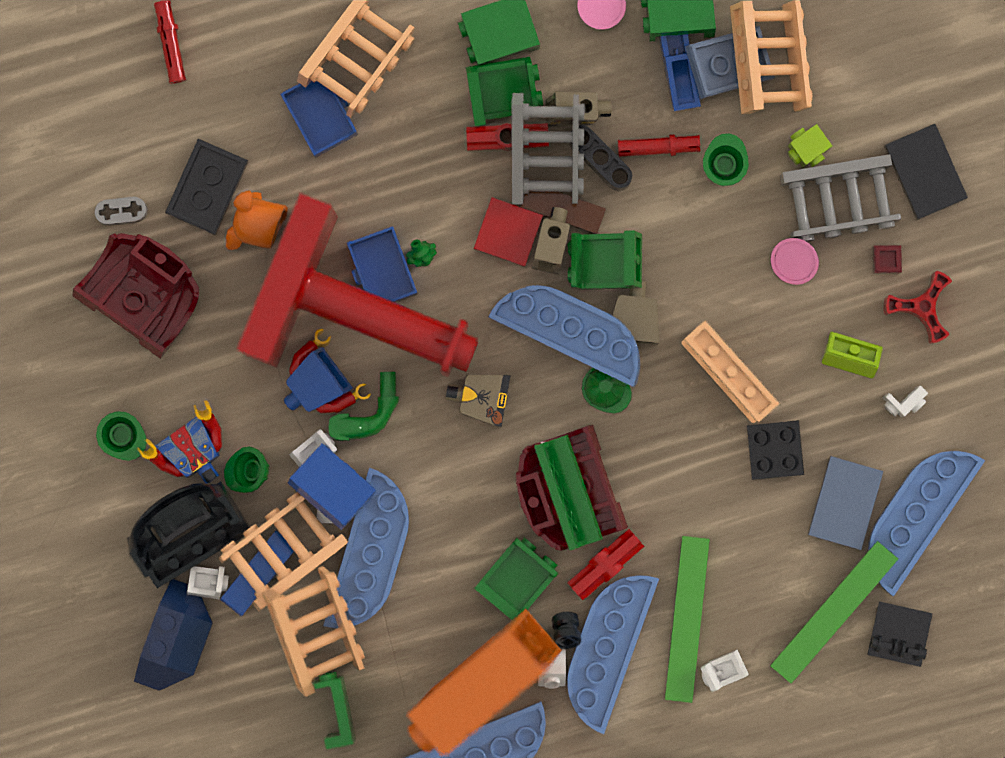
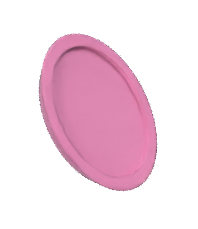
[577,0,626,29]
[771,238,819,285]

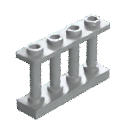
[512,93,584,204]
[780,154,901,242]

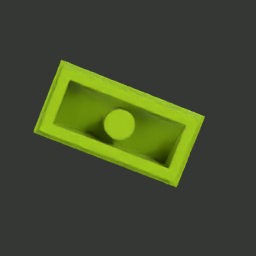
[822,331,883,378]

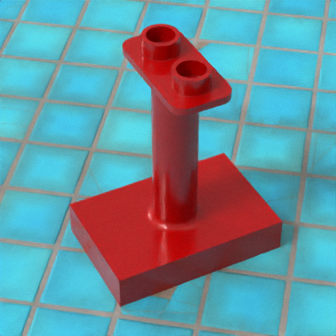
[237,193,478,377]

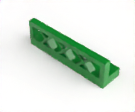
[534,435,603,551]

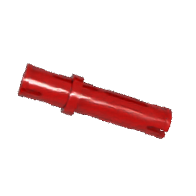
[154,0,186,84]
[618,134,700,157]

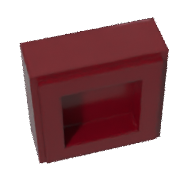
[873,245,902,273]

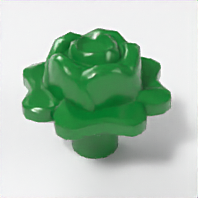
[406,239,437,267]

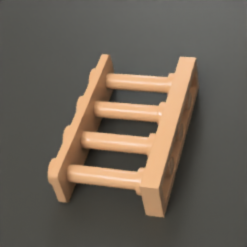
[297,0,415,118]
[730,0,813,114]
[681,321,779,423]
[219,492,348,611]
[262,566,365,697]

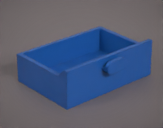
[280,71,358,158]
[347,226,418,302]
[288,443,376,530]

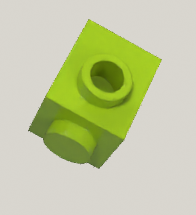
[787,124,832,168]

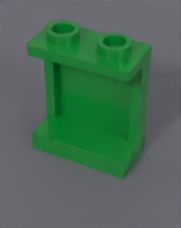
[457,0,540,65]
[641,0,716,42]
[466,57,544,126]
[568,230,642,290]
[474,537,559,620]
[313,671,356,750]

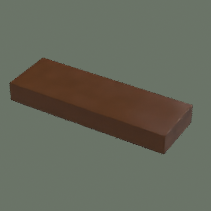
[520,191,606,234]

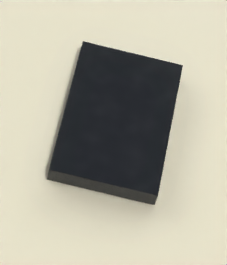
[884,124,968,220]
[165,139,249,235]

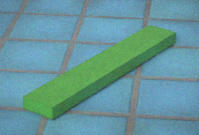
[665,536,710,703]
[770,541,898,684]

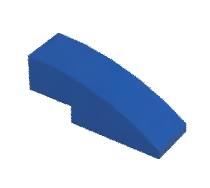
[659,34,701,111]
[220,531,294,617]

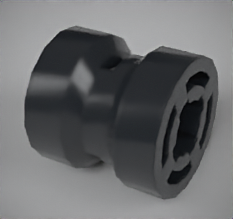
[552,612,581,649]

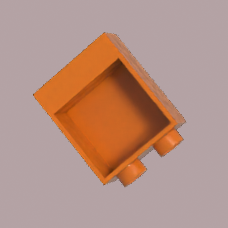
[407,609,562,756]

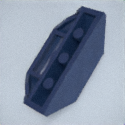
[134,579,213,691]

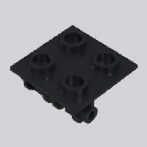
[747,420,804,480]
[867,601,933,667]

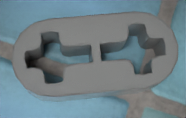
[95,197,148,225]

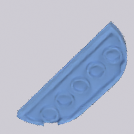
[488,285,640,387]
[868,451,985,596]
[323,468,409,628]
[567,575,659,734]
[404,701,546,758]

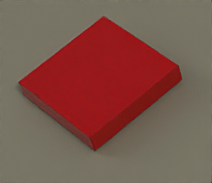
[474,197,543,267]

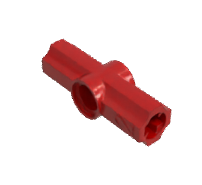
[466,123,549,151]
[567,529,645,601]

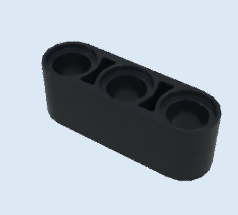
[569,125,632,191]

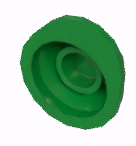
[703,133,749,186]
[582,368,632,414]
[96,411,147,461]
[224,446,270,493]

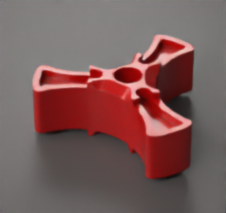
[884,271,952,344]

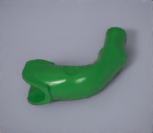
[329,372,399,441]

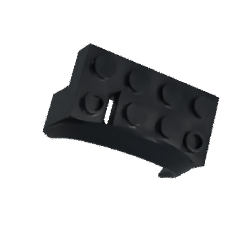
[127,481,250,589]

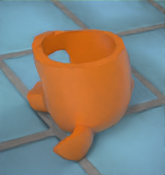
[226,190,288,250]

